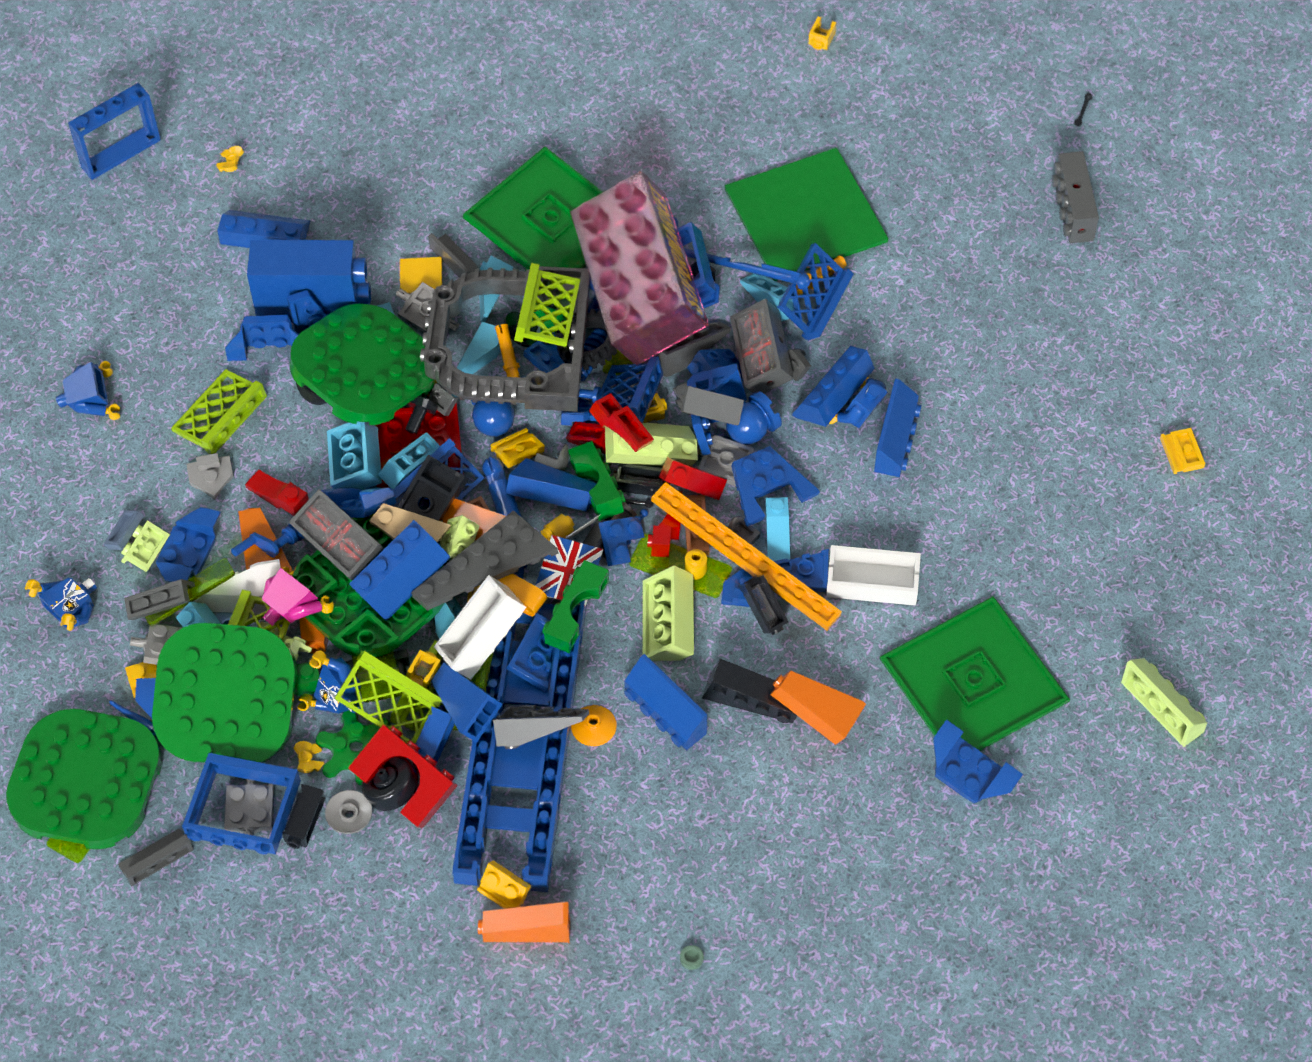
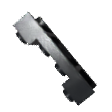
[397,455,469,522]

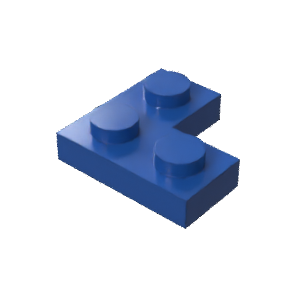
[599,516,644,567]

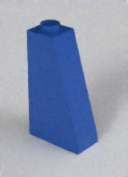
[506,458,597,511]
[431,663,503,743]

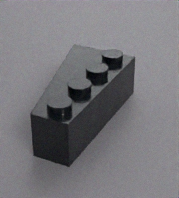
[702,658,797,723]

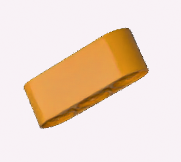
[498,574,547,616]

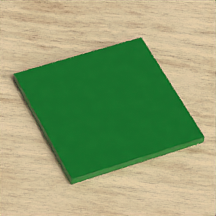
[463,147,628,269]
[724,147,888,281]
[880,596,1070,751]

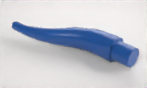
[109,700,158,739]

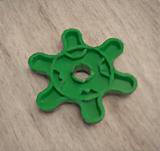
[315,710,391,786]

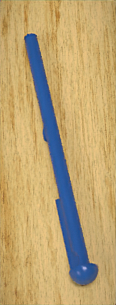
[670,247,810,290]

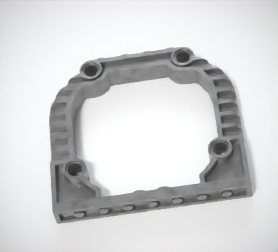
[420,266,590,412]

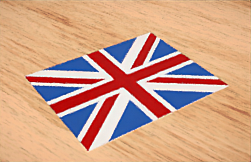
[535,535,603,607]

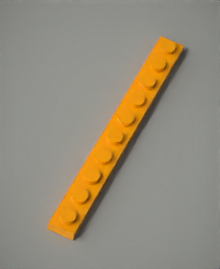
[651,482,842,631]

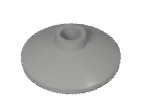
[325,790,372,834]

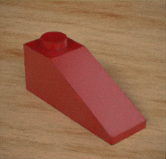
[659,457,727,500]

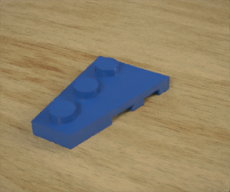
[287,290,328,334]
[774,549,829,592]
[506,613,553,692]

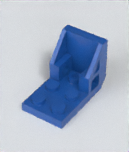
[687,363,747,456]

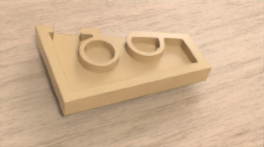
[370,503,451,543]

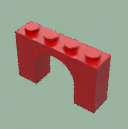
[348,724,458,829]

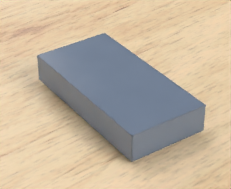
[104,510,144,550]

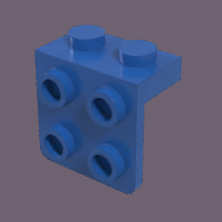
[687,349,744,383]

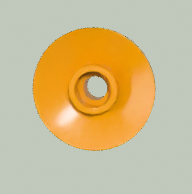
[571,705,617,746]

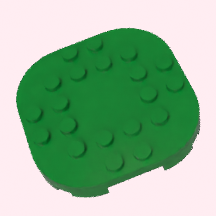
[290,304,436,425]
[293,517,444,657]
[152,623,298,763]
[6,709,162,849]

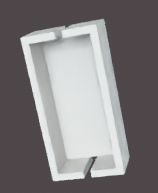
[826,545,921,605]
[434,575,526,679]

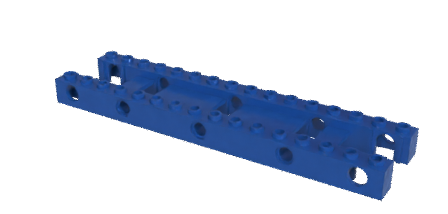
[452,565,587,893]

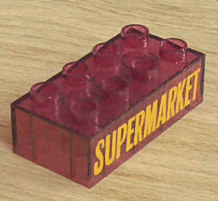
[570,171,709,366]

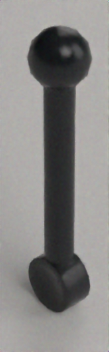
[1074,93,1092,126]
[625,499,654,508]

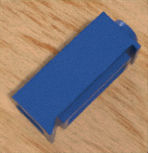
[413,706,455,766]

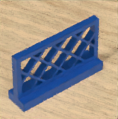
[777,243,854,340]
[589,356,663,423]
[392,438,485,508]

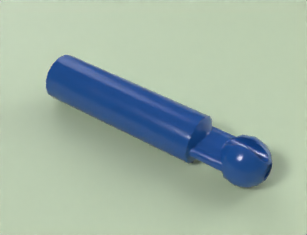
[482,457,521,517]

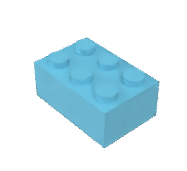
[327,421,382,490]

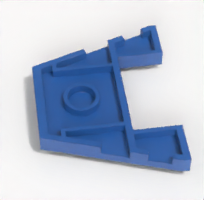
[731,446,820,527]

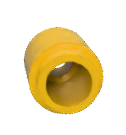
[541,514,575,541]
[685,549,707,580]

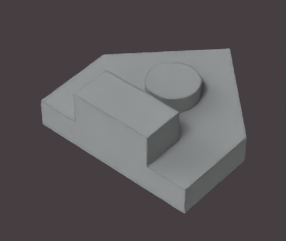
[186,453,233,499]

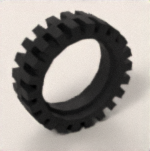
[555,309,620,370]

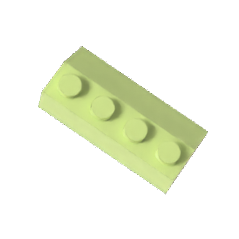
[605,423,698,467]
[643,565,694,661]
[1121,658,1207,747]

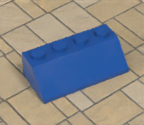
[217,210,311,248]
[792,346,875,427]
[874,378,922,477]
[349,520,451,621]
[624,654,707,751]

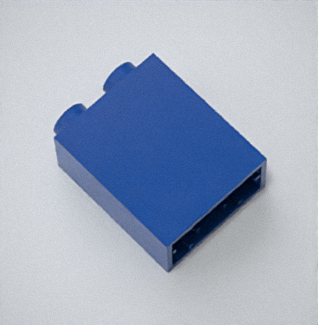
[247,240,371,323]

